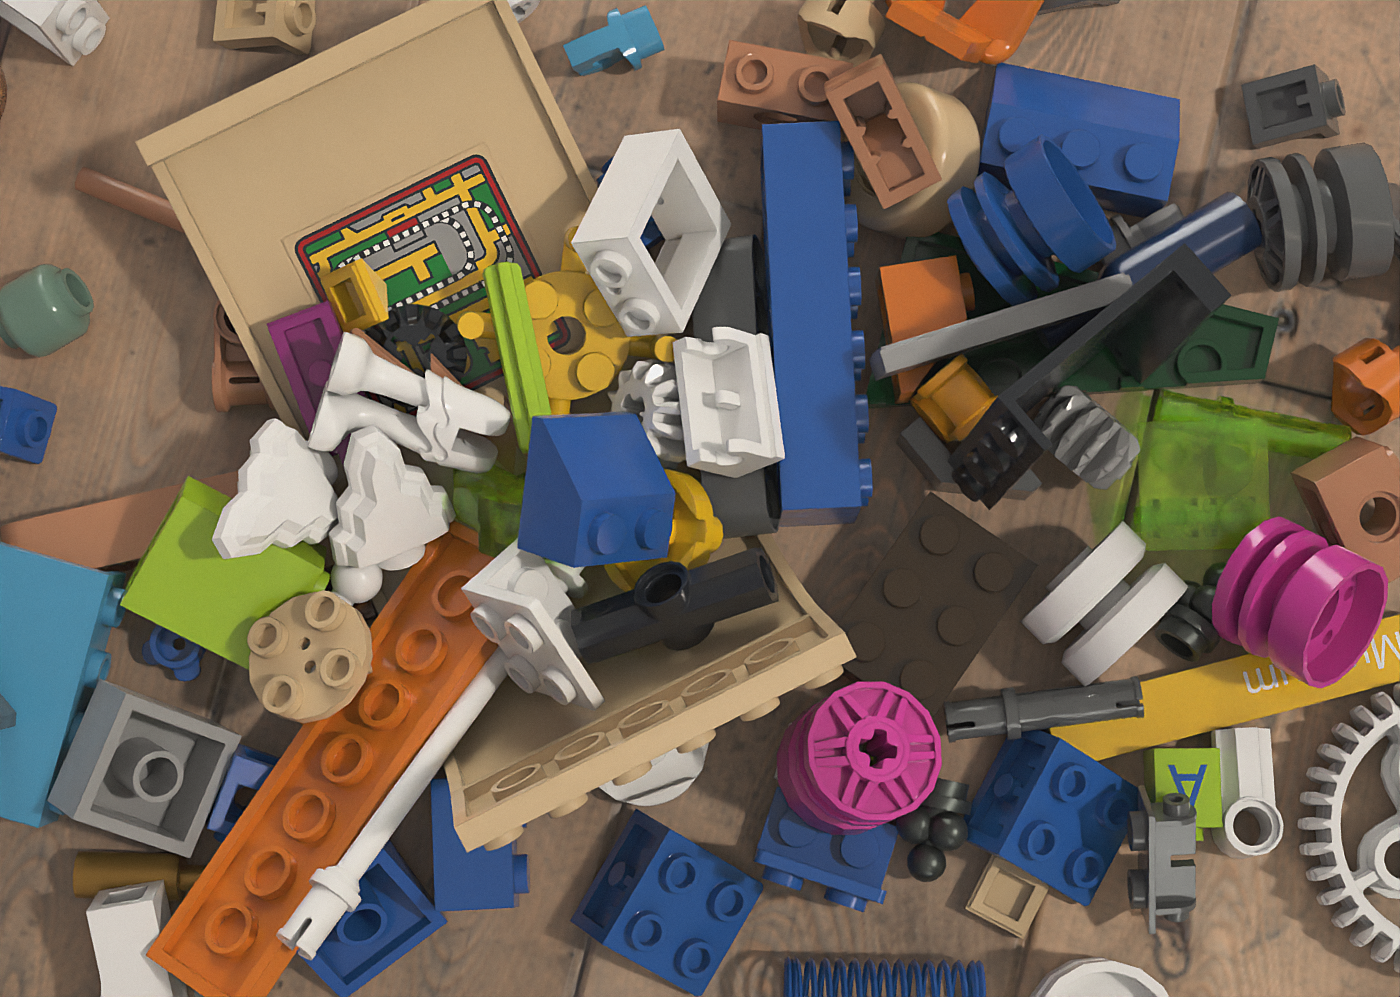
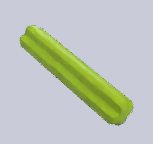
[483,262,552,453]

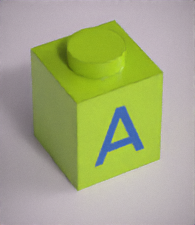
[1143,748,1223,841]

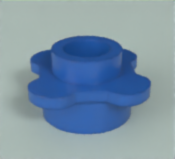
[142,624,207,682]

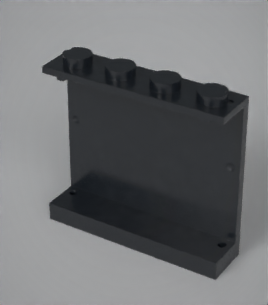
[947,243,1232,510]

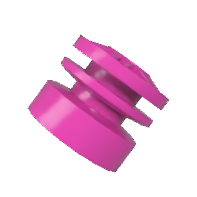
[1212,516,1388,689]
[777,682,942,835]

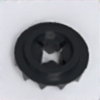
[368,304,467,408]

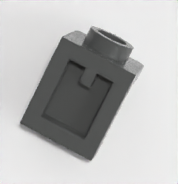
[1241,64,1346,149]

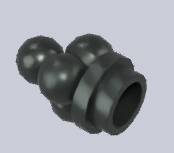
[1155,562,1227,662]
[896,778,973,882]

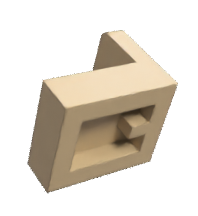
[213,0,316,55]

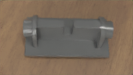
[1127,785,1197,934]

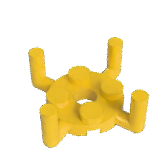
[457,226,677,415]

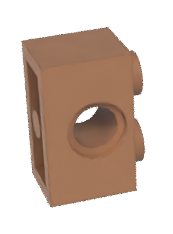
[717,40,854,134]
[1290,436,1400,583]

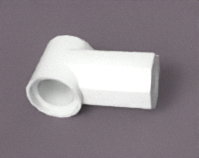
[1211,727,1284,859]

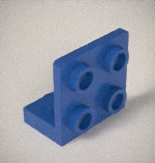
[964,729,1138,906]
[753,787,898,912]
[570,809,763,997]

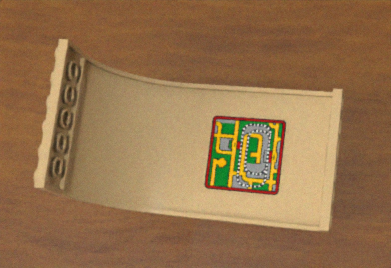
[135,0,856,853]

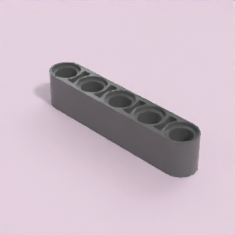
[693,234,780,539]

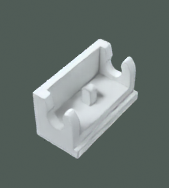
[672,327,785,478]

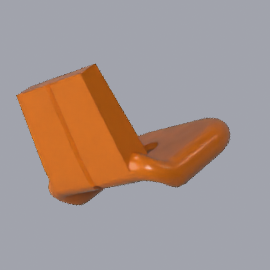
[885,0,1044,65]

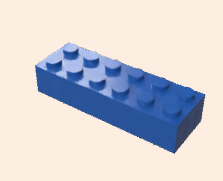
[760,121,873,527]

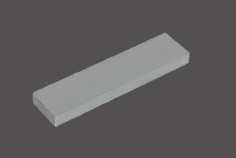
[869,272,1133,380]

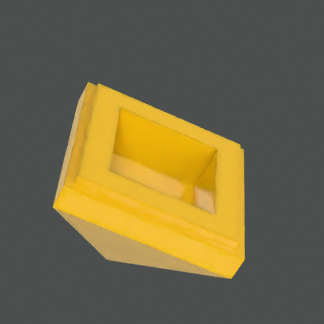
[320,258,389,333]

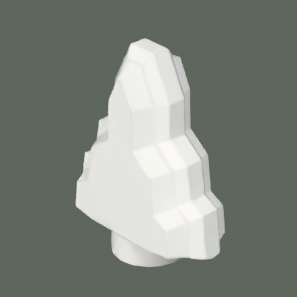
[212,418,339,559]
[329,425,456,570]

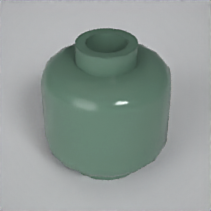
[0,264,94,358]

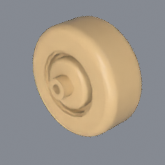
[844,82,980,240]

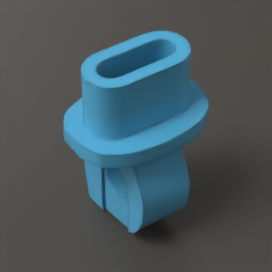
[563,5,665,76]

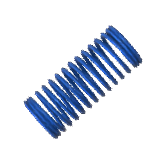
[783,956,986,997]

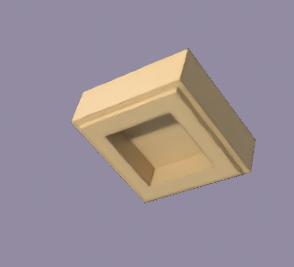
[963,853,1050,939]

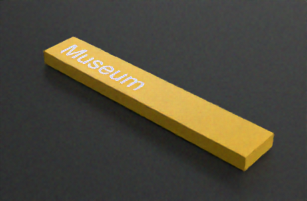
[1047,614,1400,761]

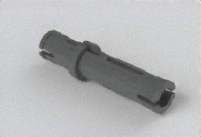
[943,676,1144,743]

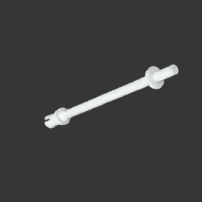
[276,557,589,961]

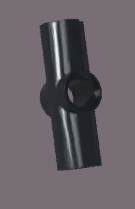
[571,547,779,664]

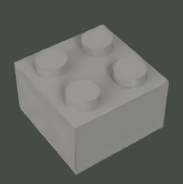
[47,679,242,858]

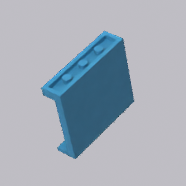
[0,542,126,828]

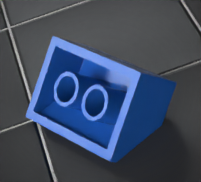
[977,63,1180,218]

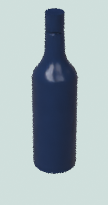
[1036,192,1262,349]

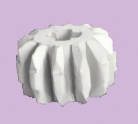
[608,359,686,469]

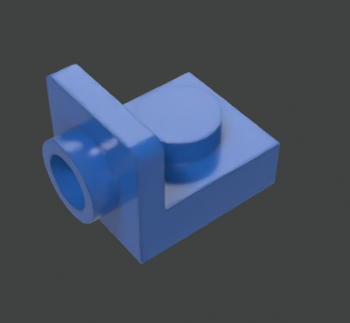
[0,386,57,464]

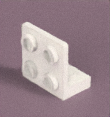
[461,538,605,711]

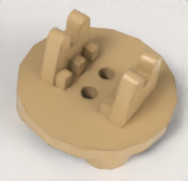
[247,590,373,723]

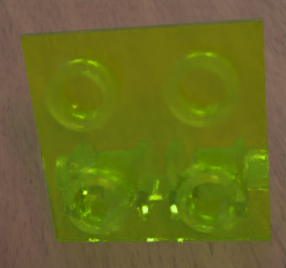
[1133,419,1270,551]

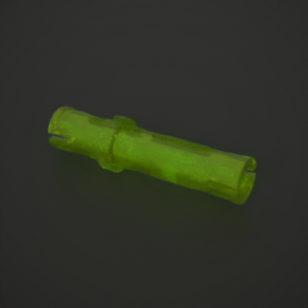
[1153,389,1352,459]

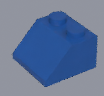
[517,412,676,568]
[296,840,448,997]

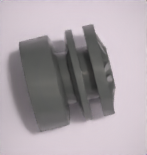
[1247,143,1395,292]

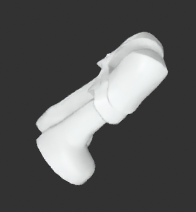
[307,331,511,473]

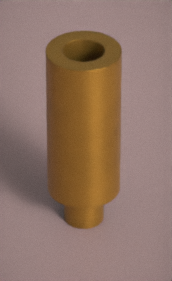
[73,851,207,901]

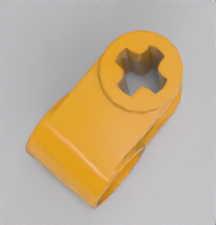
[910,353,998,443]

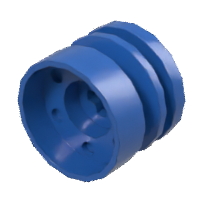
[947,134,1117,306]

